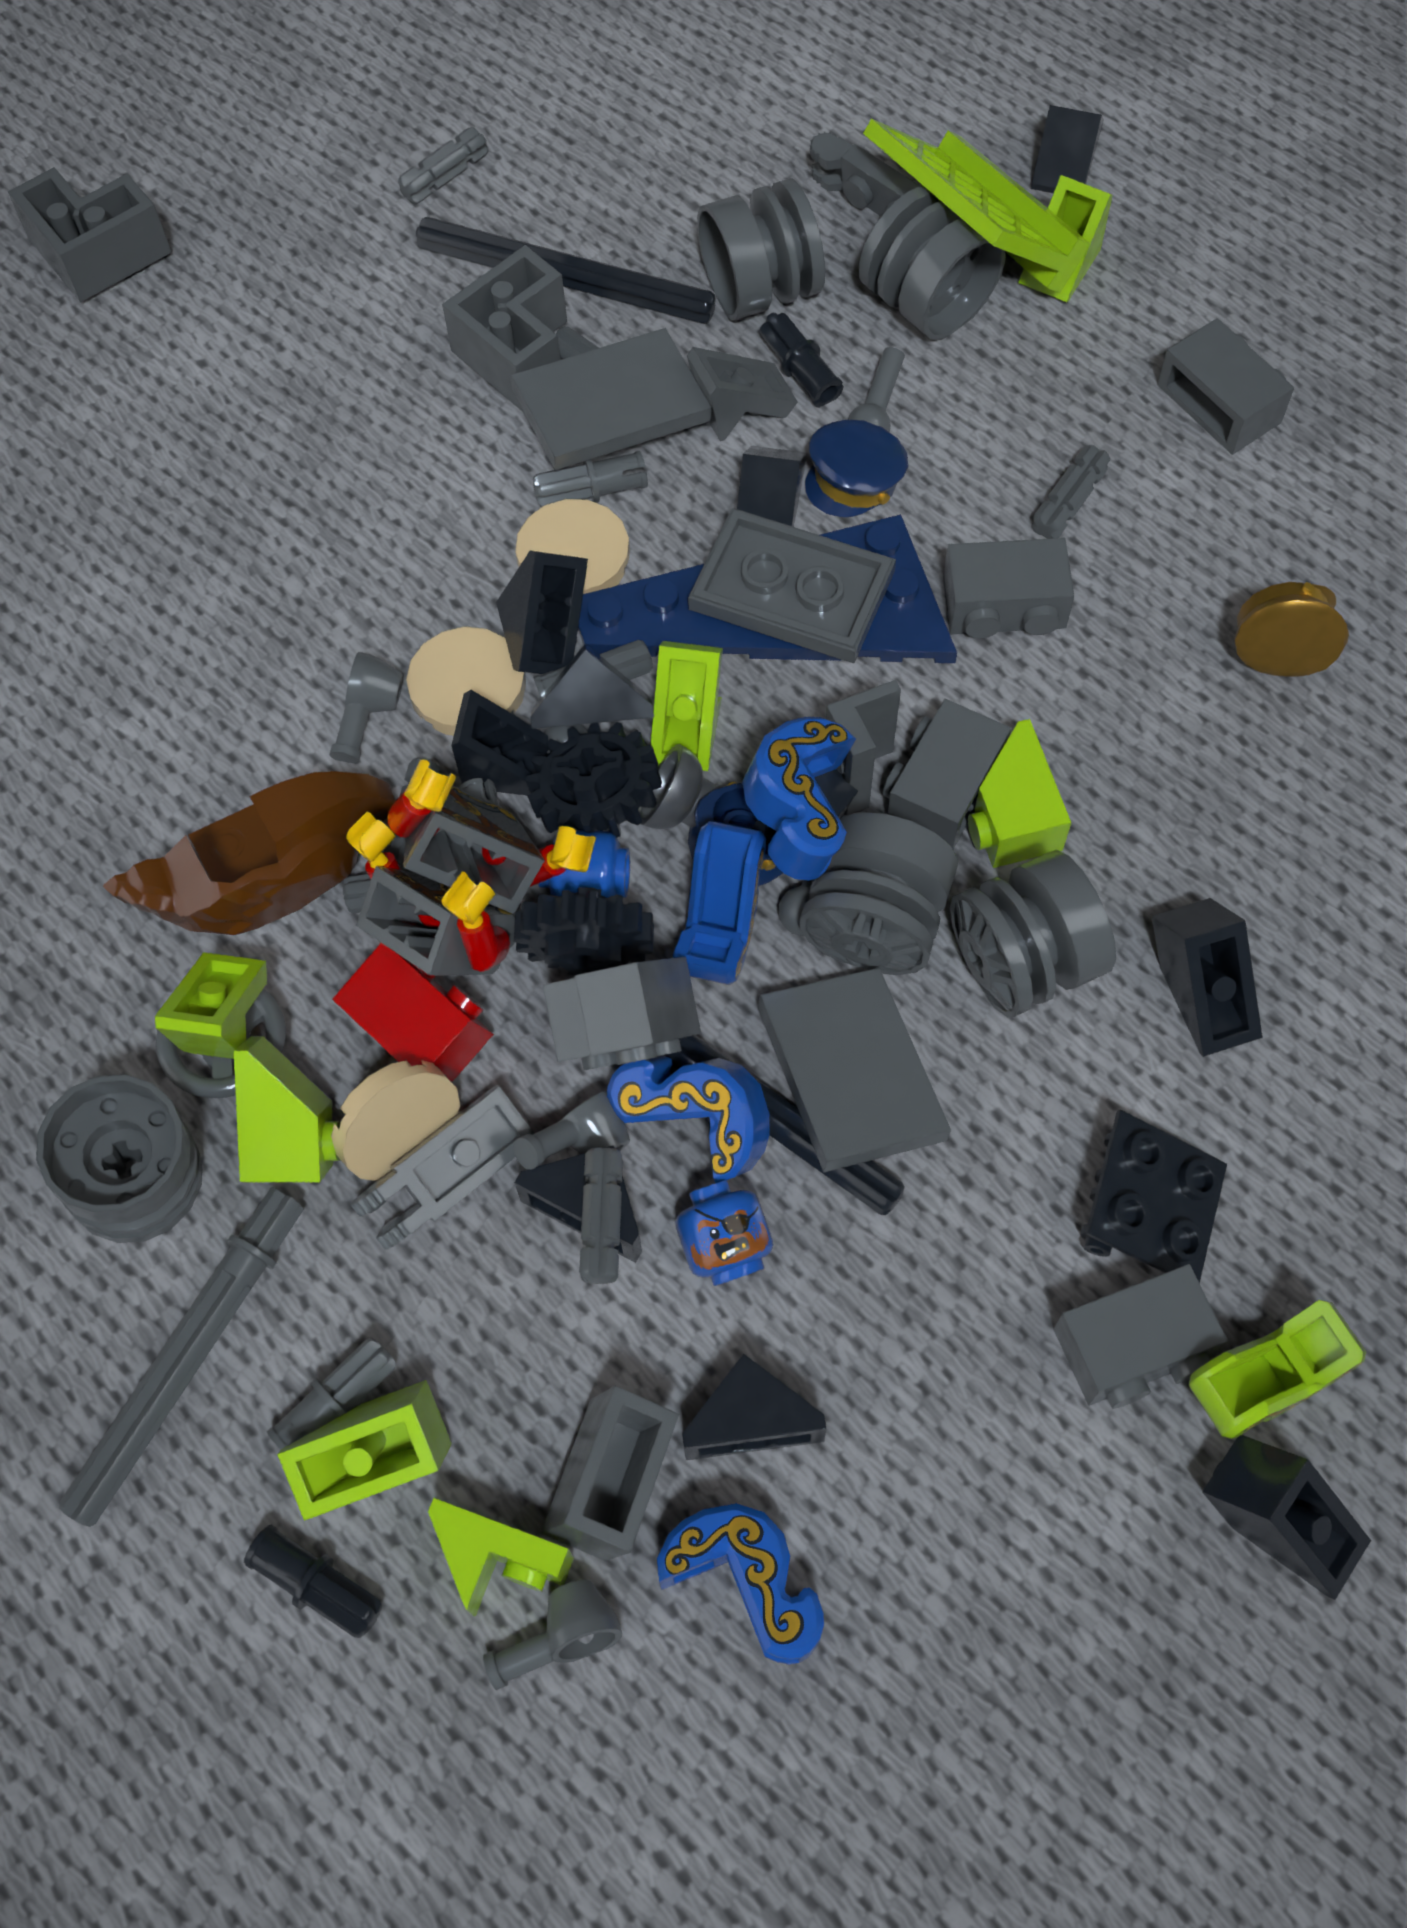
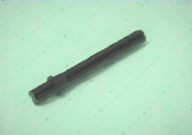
[59,1187,304,1527]

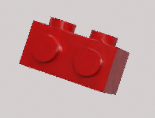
[332,943,494,1082]

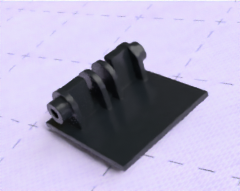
[1080,1110,1227,1284]

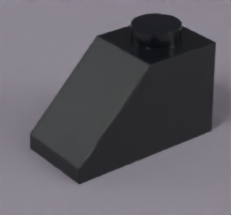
[1152,898,1263,1057]
[1202,1435,1371,1600]

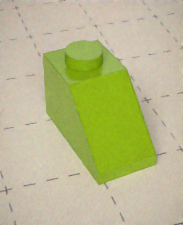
[968,719,1071,868]
[234,1036,341,1182]
[277,1380,452,1521]

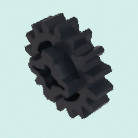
[525,722,662,838]
[513,887,654,976]

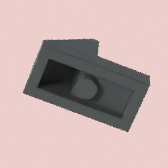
[687,347,798,441]

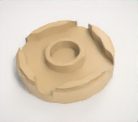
[515,499,630,594]
[406,627,526,736]
[331,1060,460,1181]

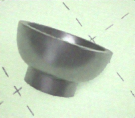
[639,744,715,829]

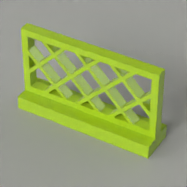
[863,118,1091,293]

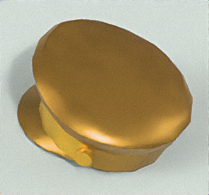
[1235,582,1349,677]

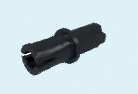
[760,312,844,408]
[244,1524,382,1638]

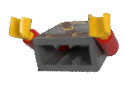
[388,760,596,914]
[346,811,516,976]

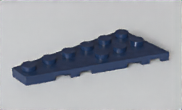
[578,514,957,663]

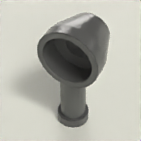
[329,652,403,764]
[514,1091,630,1170]
[483,1580,622,1690]

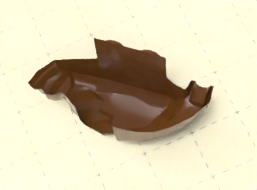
[103,771,395,935]

